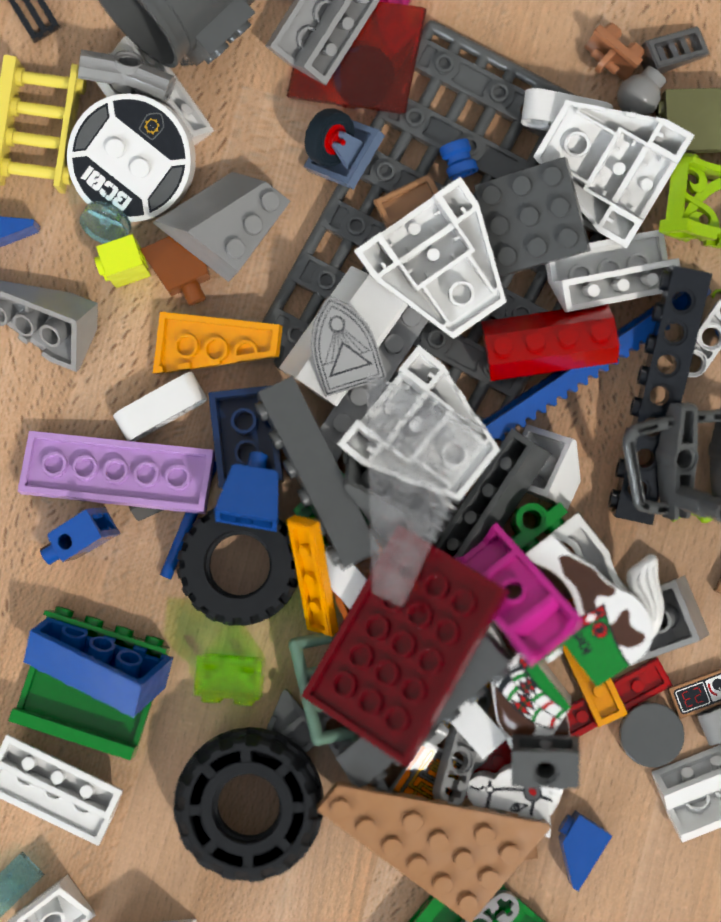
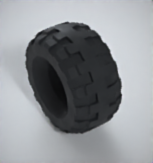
[173,727,324,882]

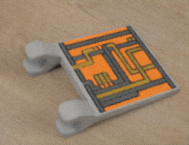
[388,721,489,800]

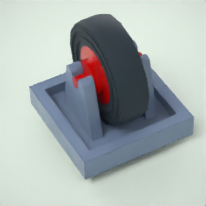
[303,108,385,190]

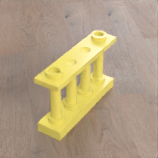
[0,55,87,194]

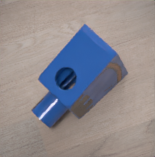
[40,507,120,565]

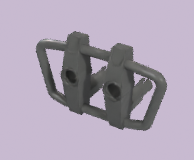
[622,402,721,523]

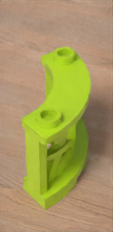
[659,153,721,249]

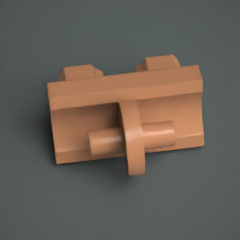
[584,23,645,81]

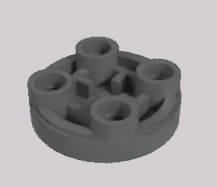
[619,702,685,767]

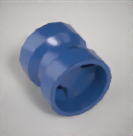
[439,138,479,181]

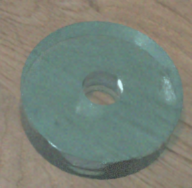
[80,201,131,244]

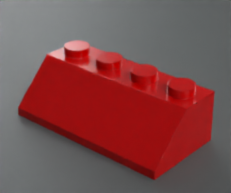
[481,304,620,381]

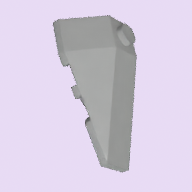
[0,280,98,372]

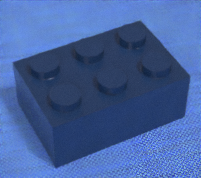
[208,385,284,489]

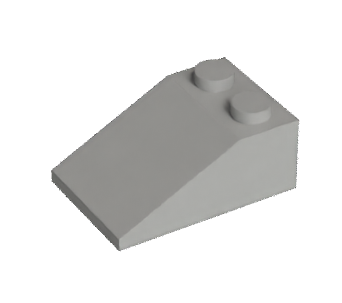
[630,575,710,666]

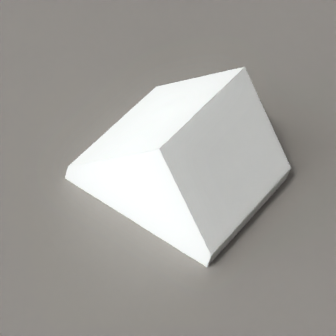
[7,874,96,922]

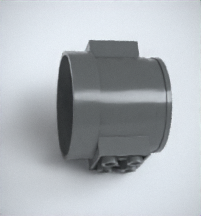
[98,0,255,68]

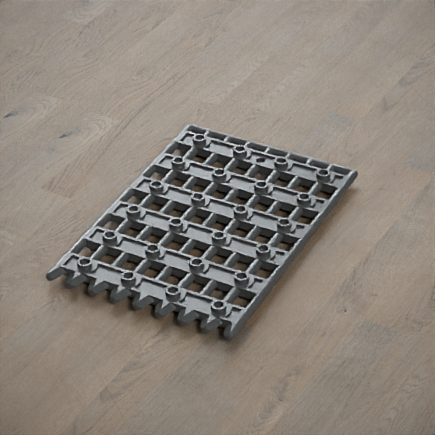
[262,20,606,442]

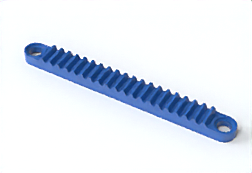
[482,288,711,441]

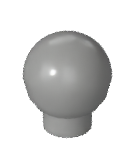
[617,66,667,116]

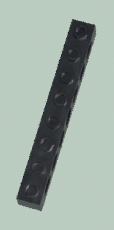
[608,266,712,525]

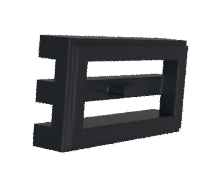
[8,0,61,43]

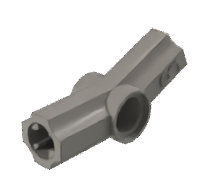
[77,49,176,103]

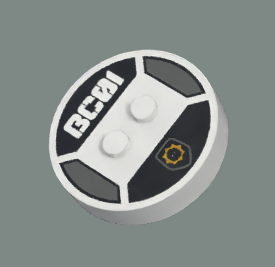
[67,93,196,222]

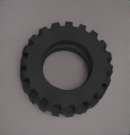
[177,508,298,626]

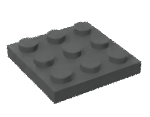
[474,157,591,278]

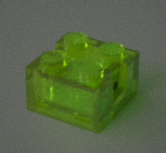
[193,653,266,706]

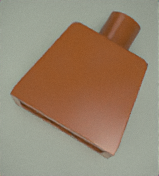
[140,236,211,306]

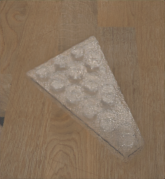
[366,373,486,607]

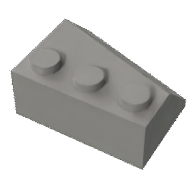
[153,172,290,282]

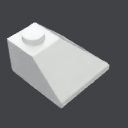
[522,424,581,510]

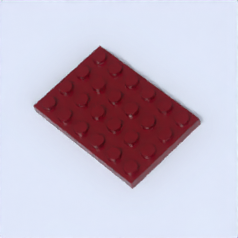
[301,525,510,767]

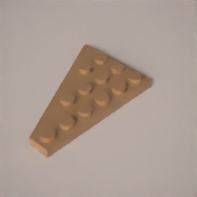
[317,781,551,922]

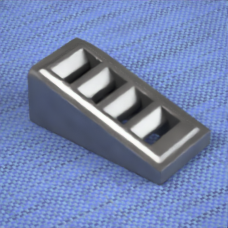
[641,26,710,74]

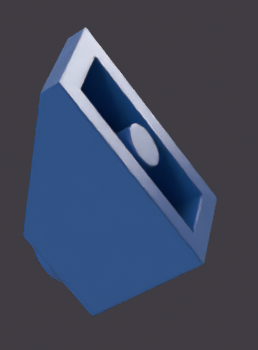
[558,810,612,891]

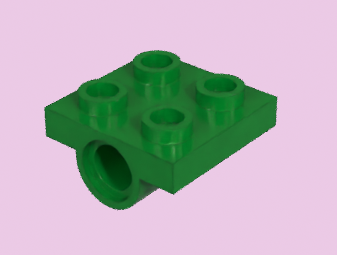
[510,502,568,553]

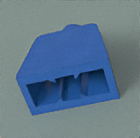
[215,452,278,532]

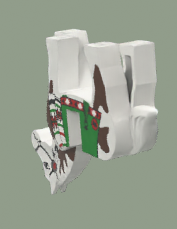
[467,512,664,838]

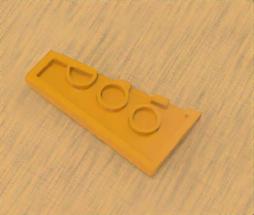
[153,311,283,374]

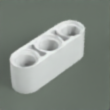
[521,88,613,131]
[688,299,721,377]
[113,372,208,442]

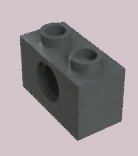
[512,734,580,790]

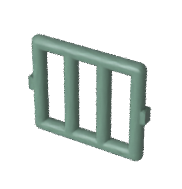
[288,626,360,746]

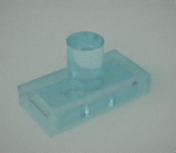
[0,852,45,918]

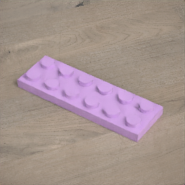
[18,431,215,514]

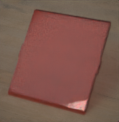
[287,2,427,114]

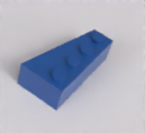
[24,617,173,718]

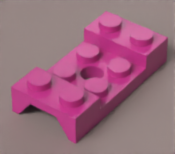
[456,522,583,668]

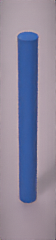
[160,461,217,579]

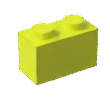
[94,234,151,288]

